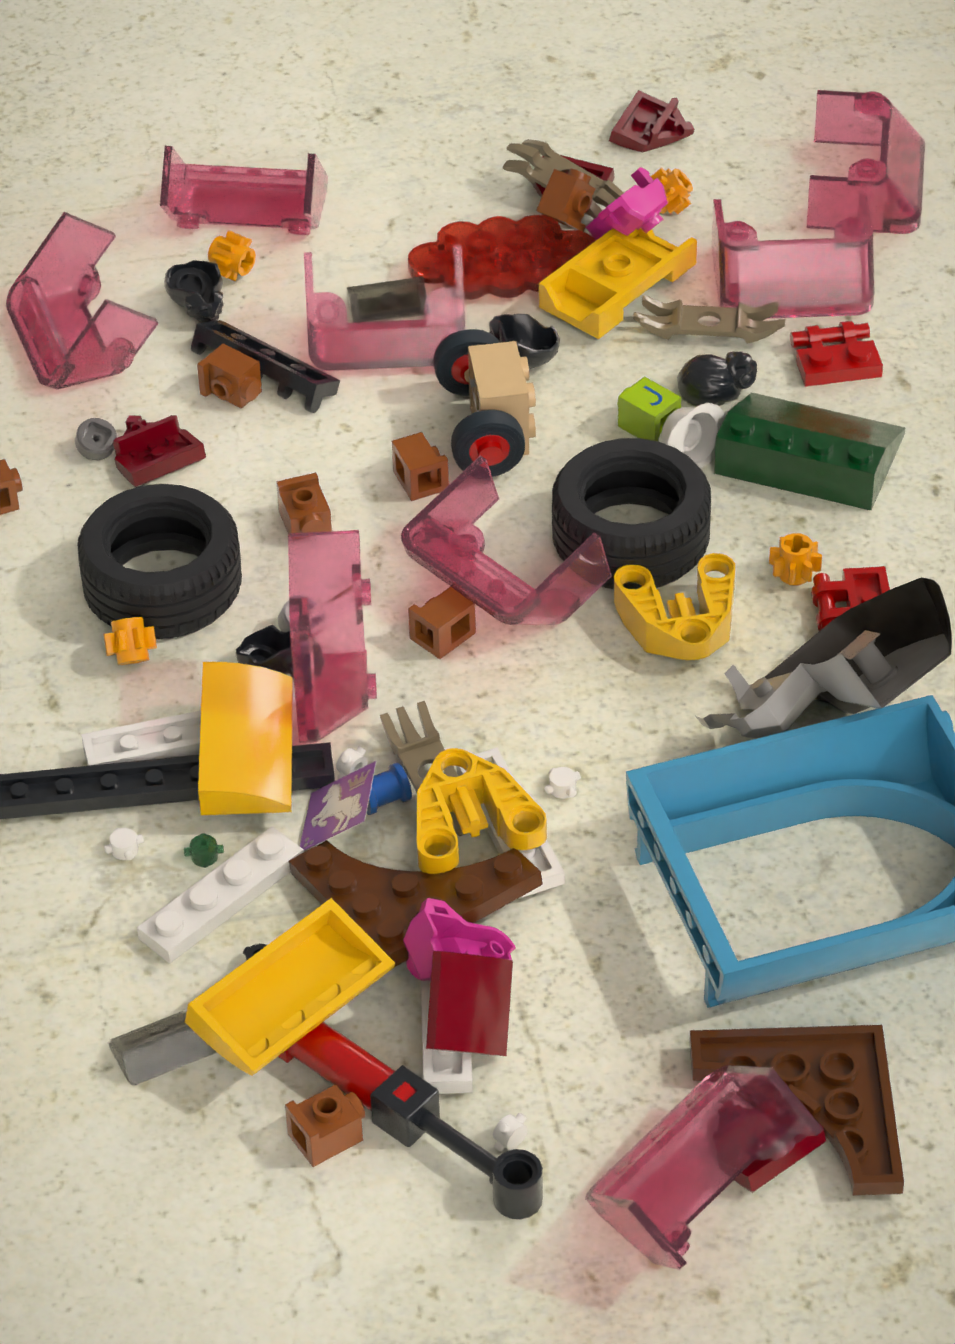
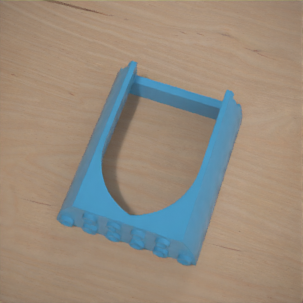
[626,695,955,1008]

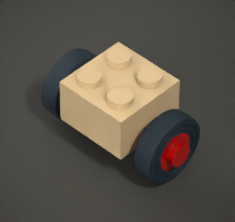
[434,329,536,477]

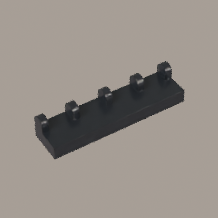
[191,320,340,413]

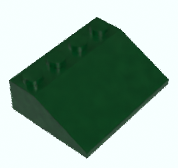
[714,392,905,511]

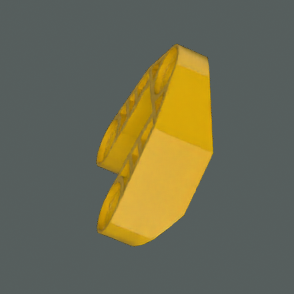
[614,553,736,660]
[417,748,547,874]

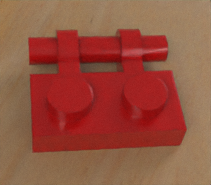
[790,321,883,387]
[811,566,890,631]

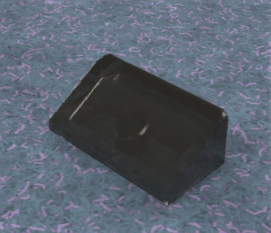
[346,276,430,325]
[108,1009,216,1085]

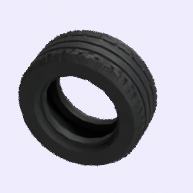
[552,438,711,589]
[77,484,242,639]

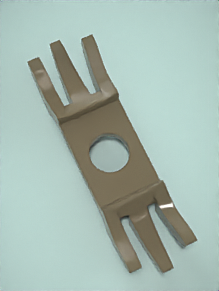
[503,139,623,219]
[633,295,785,344]
[380,701,465,836]

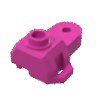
[585,167,668,241]
[403,898,516,981]

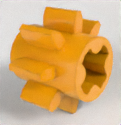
[650,167,693,215]
[208,230,256,281]
[769,533,822,585]
[103,617,157,665]

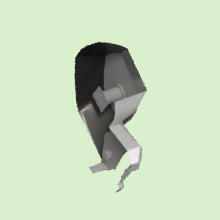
[695,577,952,739]

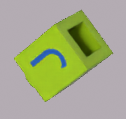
[617,376,682,441]

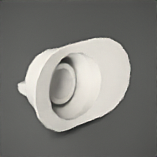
[658,403,725,469]

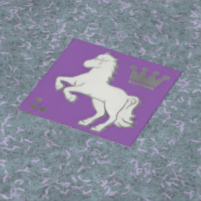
[300,761,377,851]

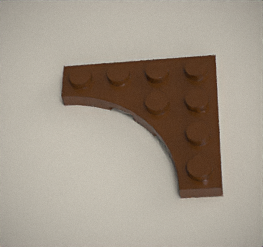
[289,840,543,967]
[689,1025,904,1196]

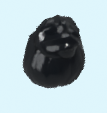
[164,260,224,323]
[489,314,560,369]
[677,351,757,406]
[235,625,322,679]

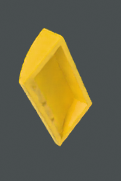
[198,662,293,816]
[185,898,395,1076]

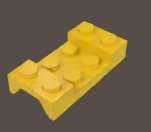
[539,228,697,339]

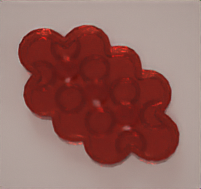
[408,215,596,300]

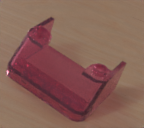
[806,90,925,234]
[160,146,328,235]
[712,194,875,319]
[6,212,159,390]
[304,246,465,371]
[401,455,612,625]
[288,530,377,743]
[585,1065,823,1270]

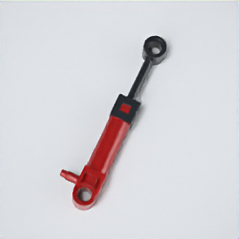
[278,1022,543,1220]

